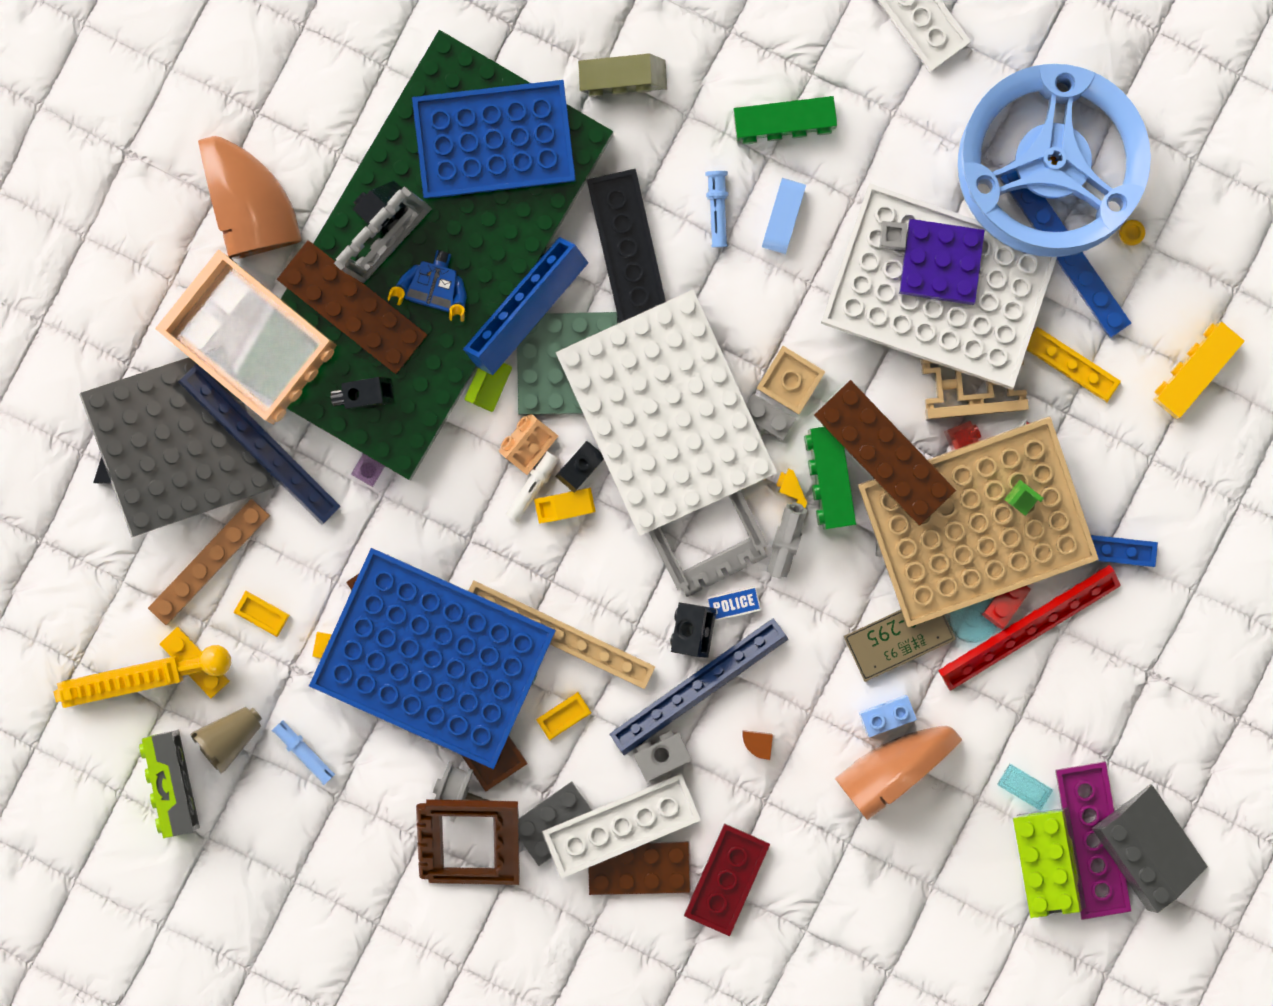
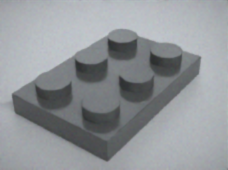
[519,781,592,866]

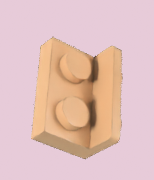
[499,414,559,475]

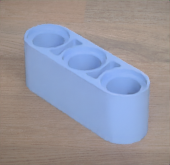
[762,178,806,254]

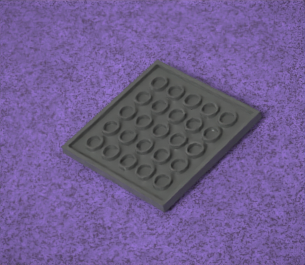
[79,346,275,538]

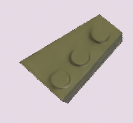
[578,53,667,97]

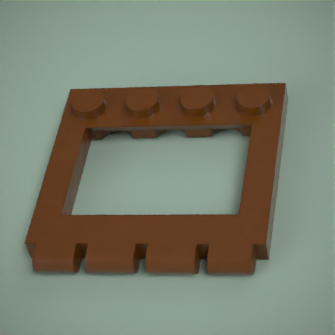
[416,799,520,885]

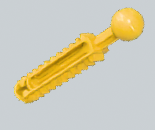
[53,645,231,708]

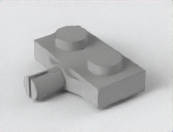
[746,394,796,442]

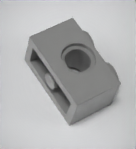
[633,730,692,782]

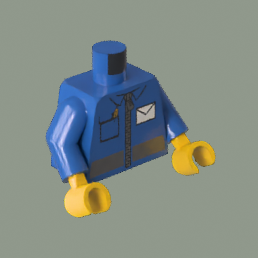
[388,250,467,322]

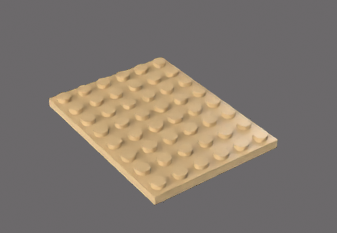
[858,417,1099,627]

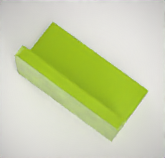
[464,363,512,412]

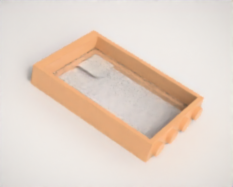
[155,249,337,425]

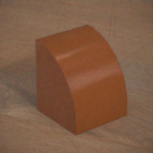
[742,730,773,760]

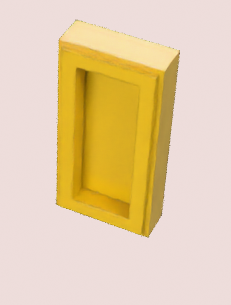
[233,590,290,637]
[536,692,592,741]

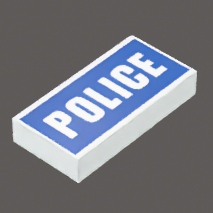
[706,586,761,621]

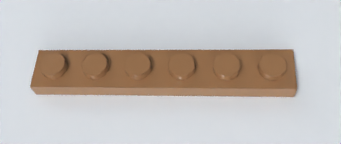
[148,498,270,625]

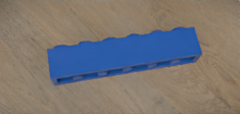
[463,237,588,375]

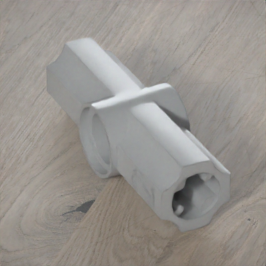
[767,503,807,578]

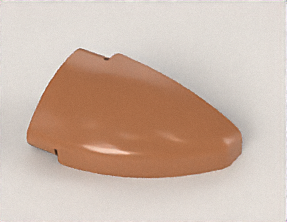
[198,136,302,260]
[834,725,962,820]

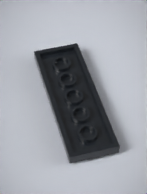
[587,168,666,323]

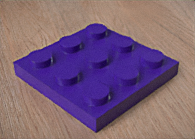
[899,219,985,305]

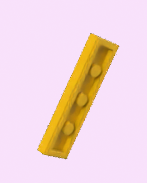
[1026,326,1121,403]

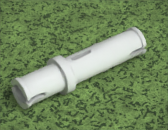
[505,451,560,523]

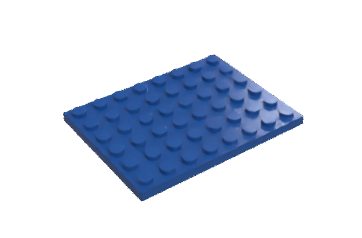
[309,548,556,769]

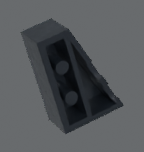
[353,181,407,238]

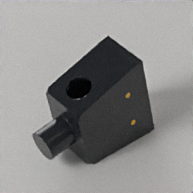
[331,377,394,409]

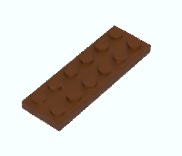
[276,240,428,375]
[813,380,957,526]

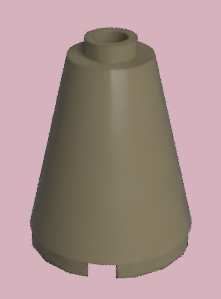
[190,707,262,774]

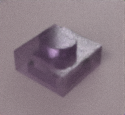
[351,454,386,487]

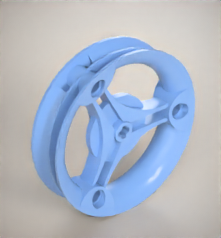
[958,64,1151,257]

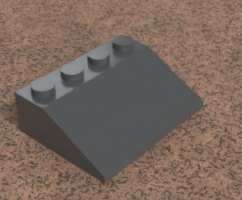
[1092,784,1208,913]

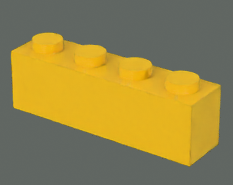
[1153,322,1245,419]

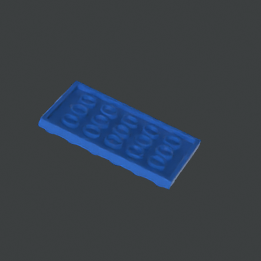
[412,80,576,199]

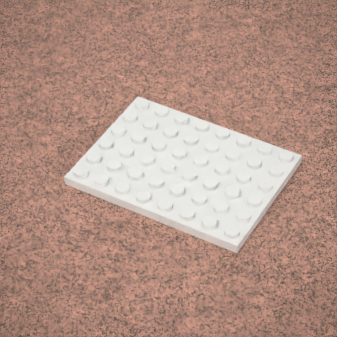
[821,183,1057,390]
[556,290,777,536]

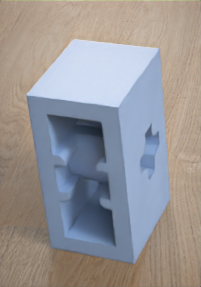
[858,695,917,738]

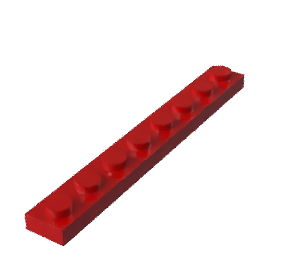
[938,565,1121,691]

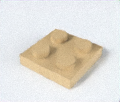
[756,346,825,415]

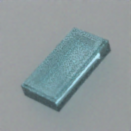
[997,763,1054,811]

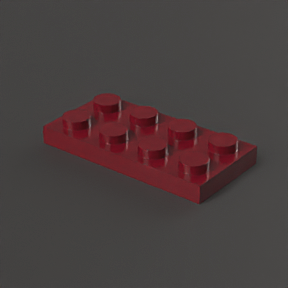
[684,823,770,936]

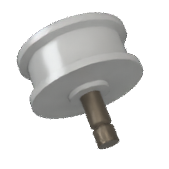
[433,761,490,822]

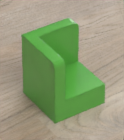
[1004,480,1044,516]

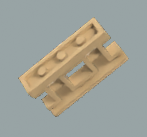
[921,359,1029,420]

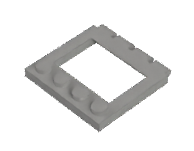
[334,187,432,283]
[649,490,768,597]

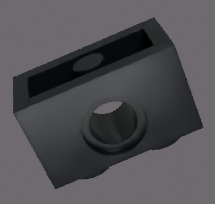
[670,602,717,658]

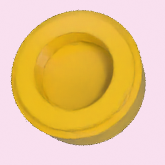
[1119,220,1145,246]

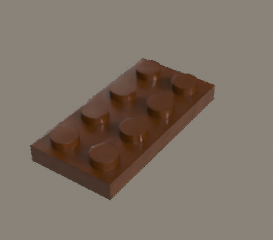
[588,841,690,895]

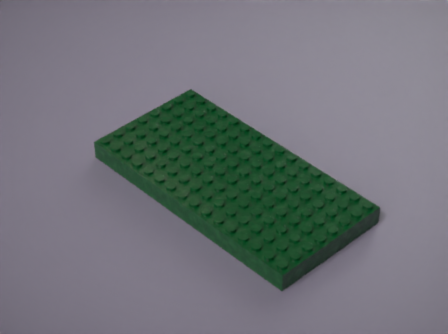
[234,29,614,481]

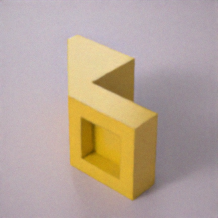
[776,468,807,508]
[534,487,596,524]

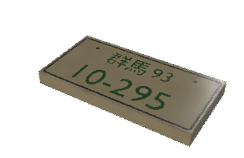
[843,609,956,682]

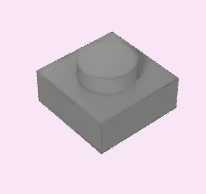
[879,221,908,250]

